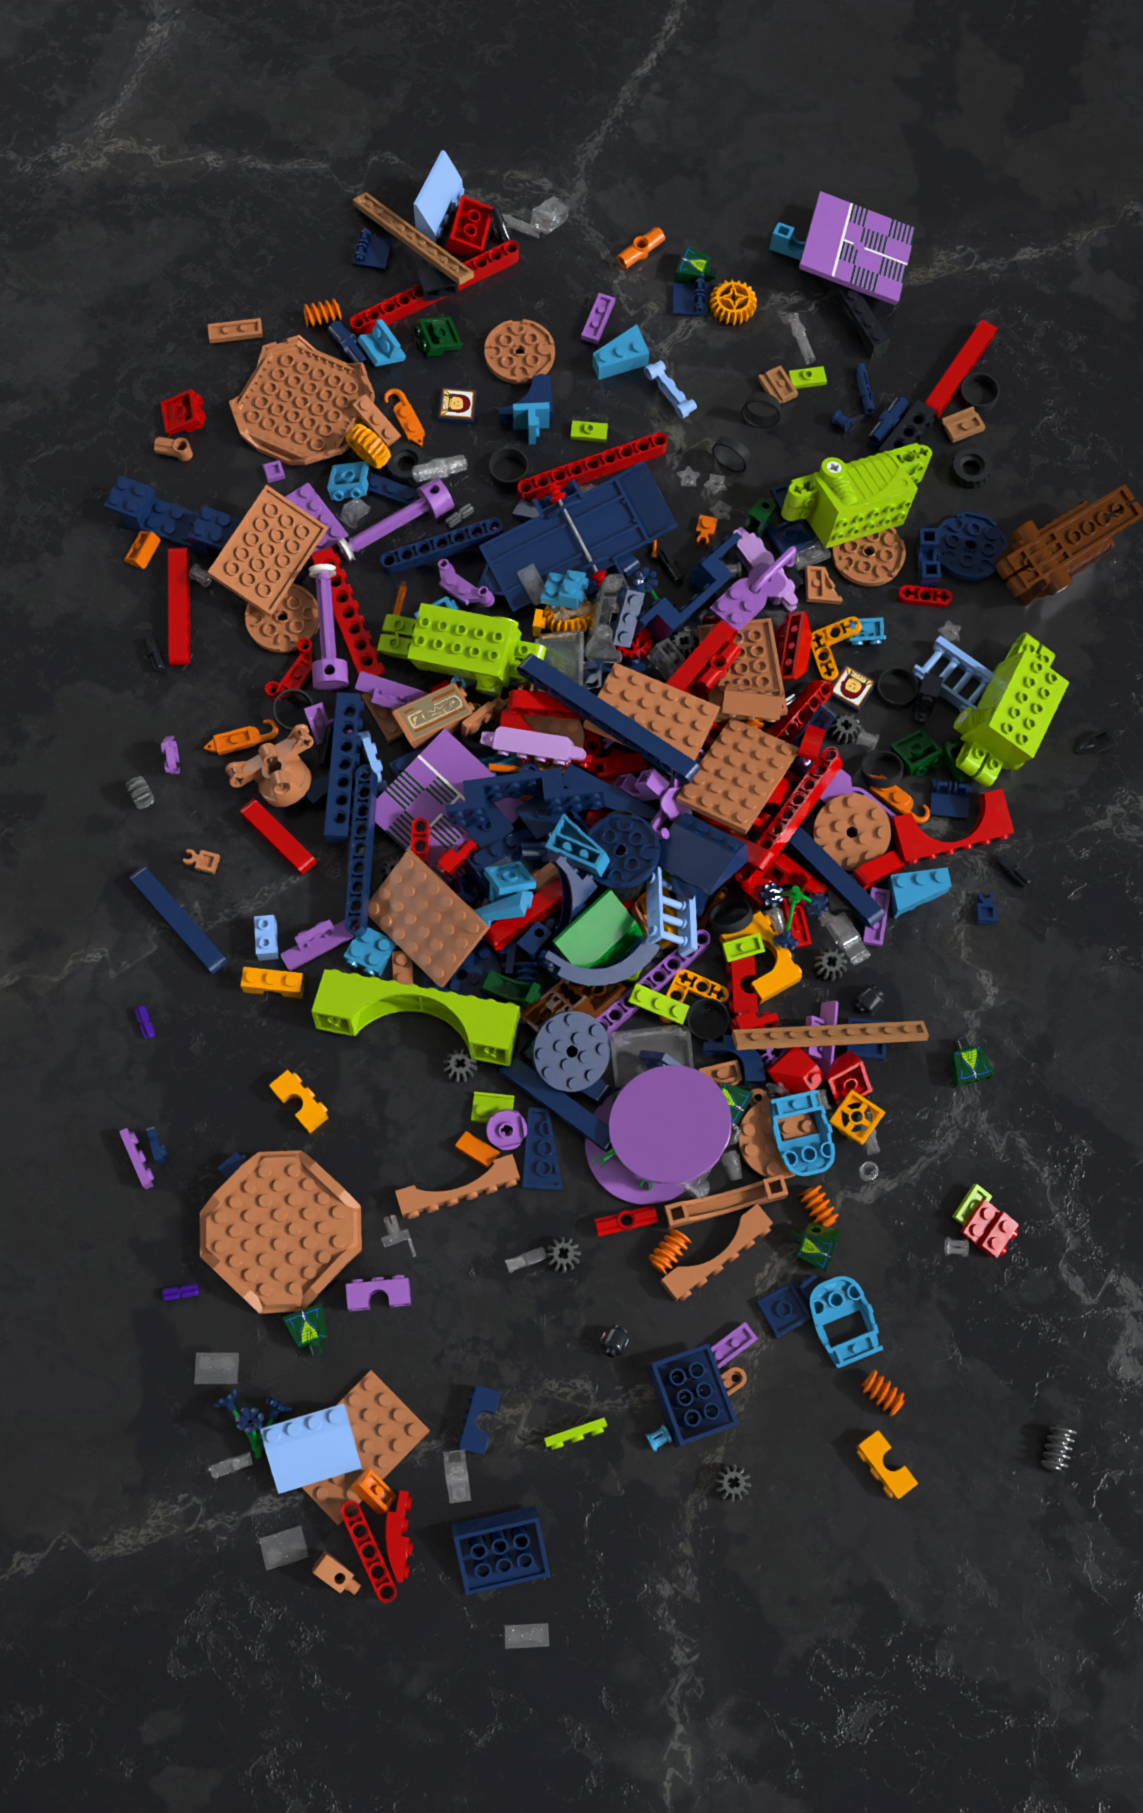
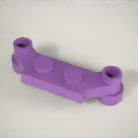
[438,559,495,607]

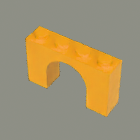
[719,911,802,1004]

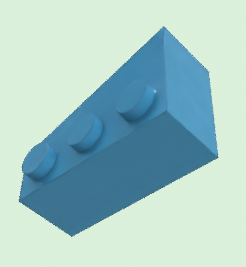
[592,324,649,380]
[545,813,610,877]
[887,867,951,918]

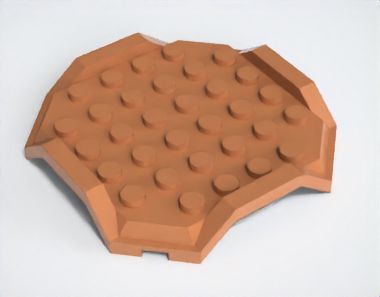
[229,335,375,466]
[200,1150,362,1314]

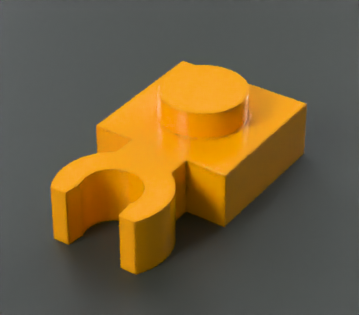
[533,609,546,638]

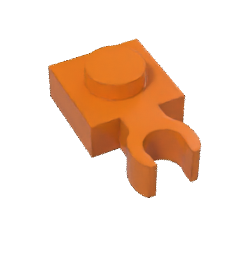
[695,515,718,548]

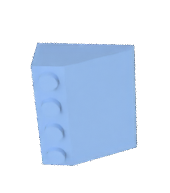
[414,150,464,243]
[260,1404,362,1494]

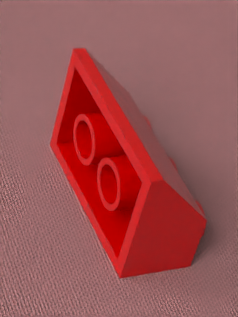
[445,195,494,256]

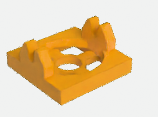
[829,1089,885,1145]

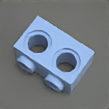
[254,915,279,961]

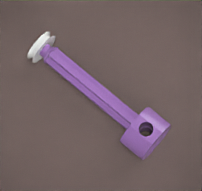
[336,477,454,563]
[308,564,349,691]

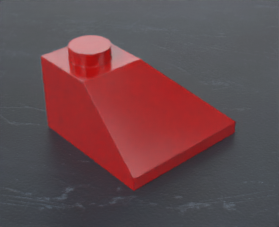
[766,1047,826,1097]
[826,1050,872,1109]

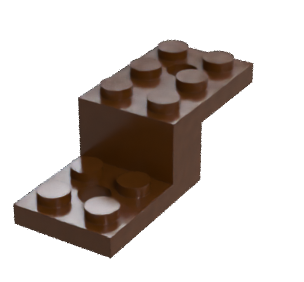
[520,980,627,1033]

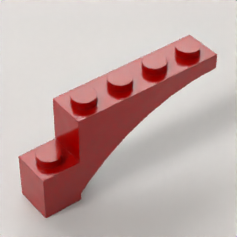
[500,710,595,768]

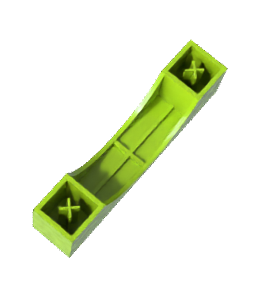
[311,969,521,1066]

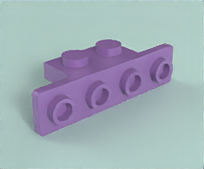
[355,671,430,710]
[281,919,356,971]
[803,1001,838,1079]

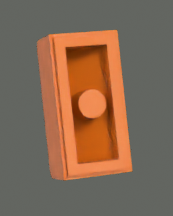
[124,531,161,569]
[455,1131,500,1169]
[351,1468,397,1514]

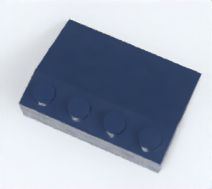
[657,813,748,895]
[464,826,559,904]
[646,1343,739,1448]
[452,1505,550,1595]

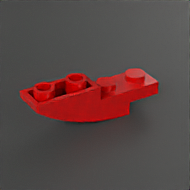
[386,1490,413,1583]

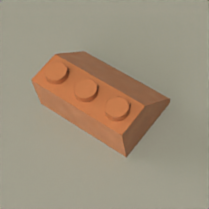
[722,683,785,722]

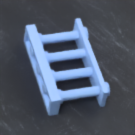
[912,636,993,712]
[645,866,698,956]

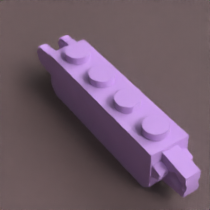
[732,527,798,612]
[480,726,587,765]

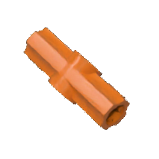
[616,227,665,269]

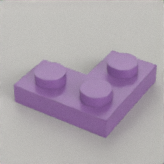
[303,702,352,745]

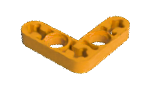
[811,616,862,682]
[659,969,729,1023]

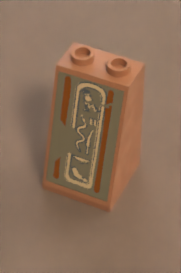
[392,682,476,750]

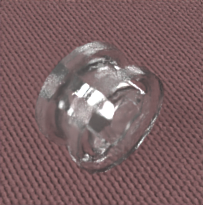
[859,1161,879,1181]

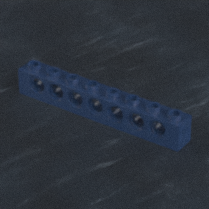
[324,692,364,843]

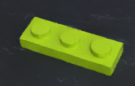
[627,983,690,1025]
[544,1418,607,1450]

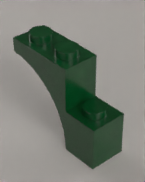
[479,970,541,1009]

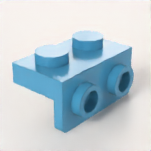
[846,617,886,645]

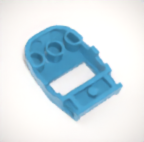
[769,1090,835,1176]
[809,1276,883,1368]

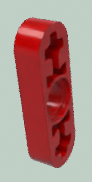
[898,585,952,608]

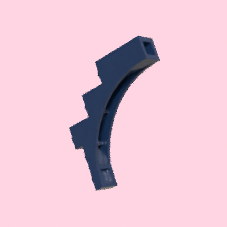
[536,850,598,980]

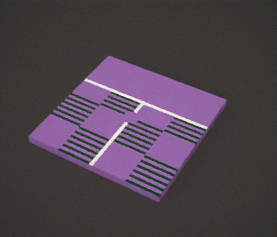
[799,191,916,305]
[365,728,524,885]

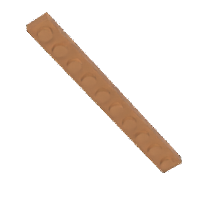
[352,192,474,285]
[732,1021,929,1050]

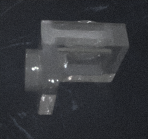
[340,499,371,528]

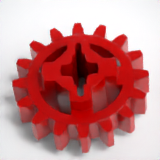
[613,628,653,660]

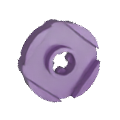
[161,735,180,774]
[486,1109,527,1150]

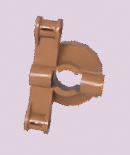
[225,724,314,807]

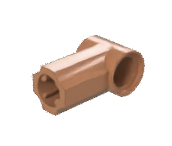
[154,437,193,461]
[530,862,559,893]

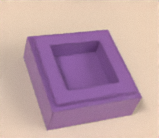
[263,460,285,483]

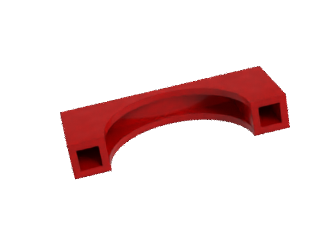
[889,788,1014,865]

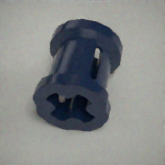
[830,409,854,432]

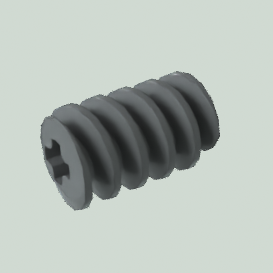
[1041,1426,1077,1474]

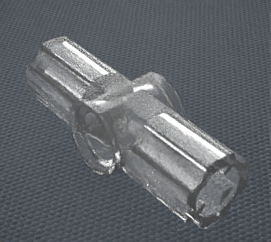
[412,454,468,482]

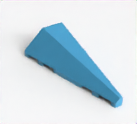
[473,891,533,927]

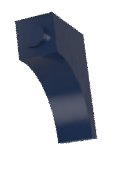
[499,374,553,424]

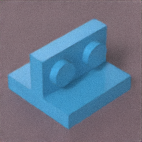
[357,319,406,367]
[513,402,550,445]
[484,861,536,903]

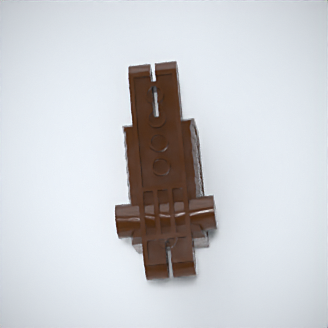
[994,484,1143,605]

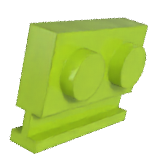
[471,1092,514,1123]

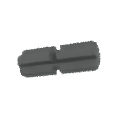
[445,503,474,528]

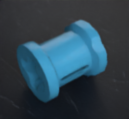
[645,1424,672,1452]

